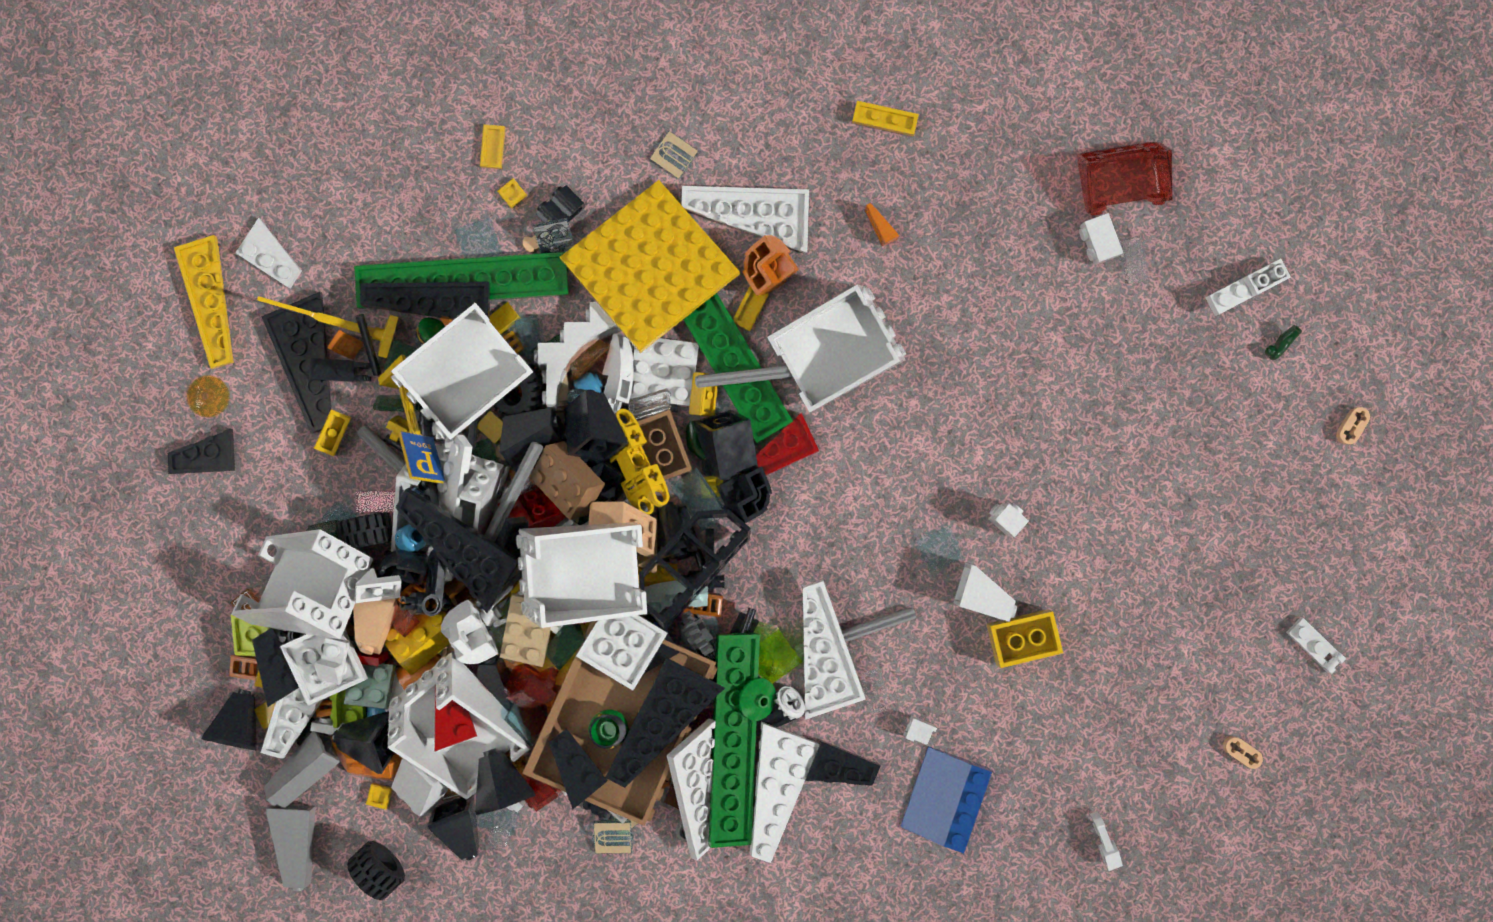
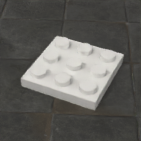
[630,338,699,406]
[576,615,668,690]
[280,629,368,706]

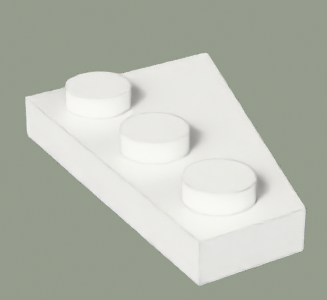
[236,218,302,288]

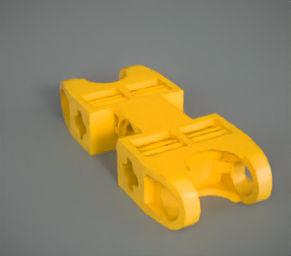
[610,409,670,515]

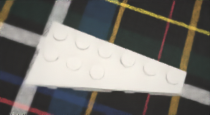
[682,186,809,254]
[423,435,472,581]
[803,579,866,720]
[261,633,357,758]
[667,719,715,860]
[750,722,820,863]

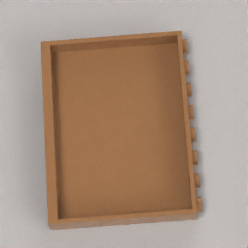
[522,621,717,826]

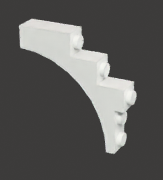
[534,302,622,411]

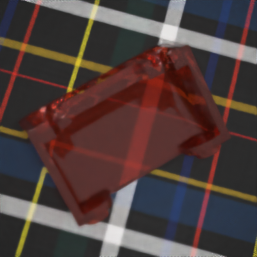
[1077,142,1173,215]

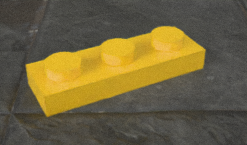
[852,101,919,137]

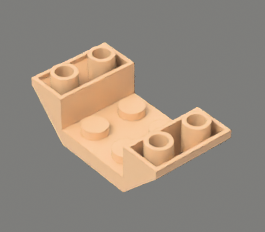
[588,502,657,573]

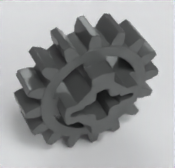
[681,611,714,656]

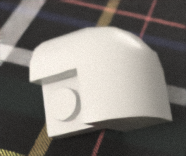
[441,600,498,664]

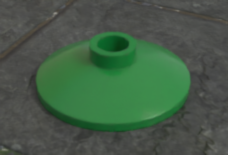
[739,678,776,721]

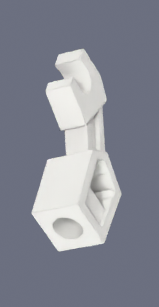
[1090,811,1123,871]

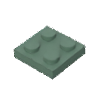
[344,664,396,709]

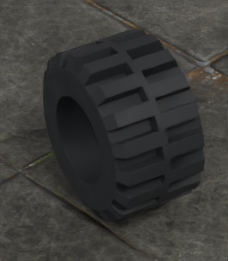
[493,362,546,416]
[335,512,393,549]
[347,841,405,901]

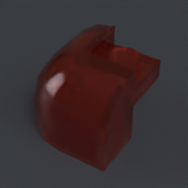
[503,663,559,708]

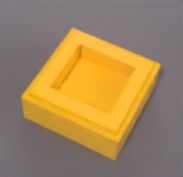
[497,178,527,208]
[366,783,393,810]

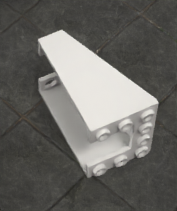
[767,285,906,413]
[391,303,533,440]
[391,444,504,552]
[516,522,647,628]
[231,530,373,639]
[388,652,530,800]

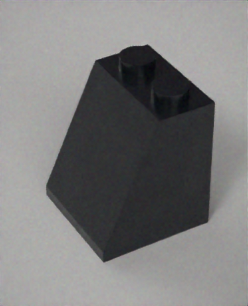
[564,390,628,462]
[499,408,567,473]
[694,410,758,480]

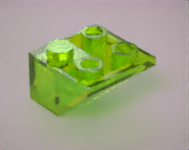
[758,627,803,684]

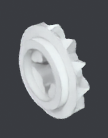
[775,686,805,720]

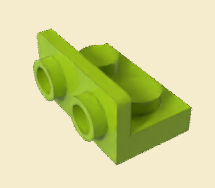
[330,689,366,728]

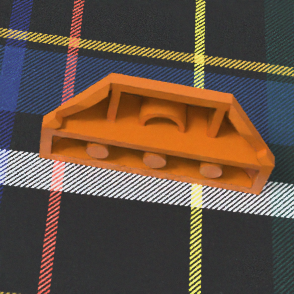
[332,736,402,781]

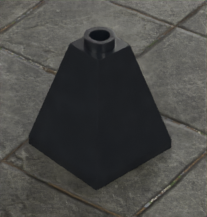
[477,655,522,716]
[201,689,257,751]
[332,711,395,774]
[475,748,535,815]
[428,794,479,860]

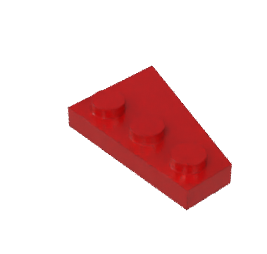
[756,413,819,476]
[434,684,477,751]

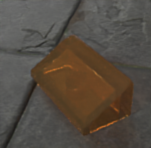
[570,339,610,380]

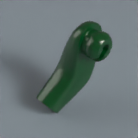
[1265,325,1302,360]
[686,420,705,461]

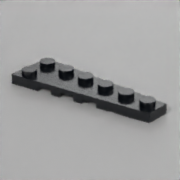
[360,282,490,320]

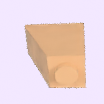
[353,599,399,655]

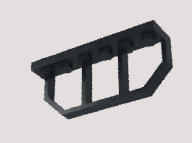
[639,509,751,631]

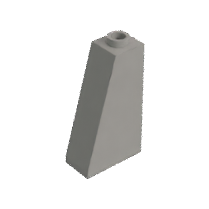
[263,731,340,808]
[266,805,316,891]

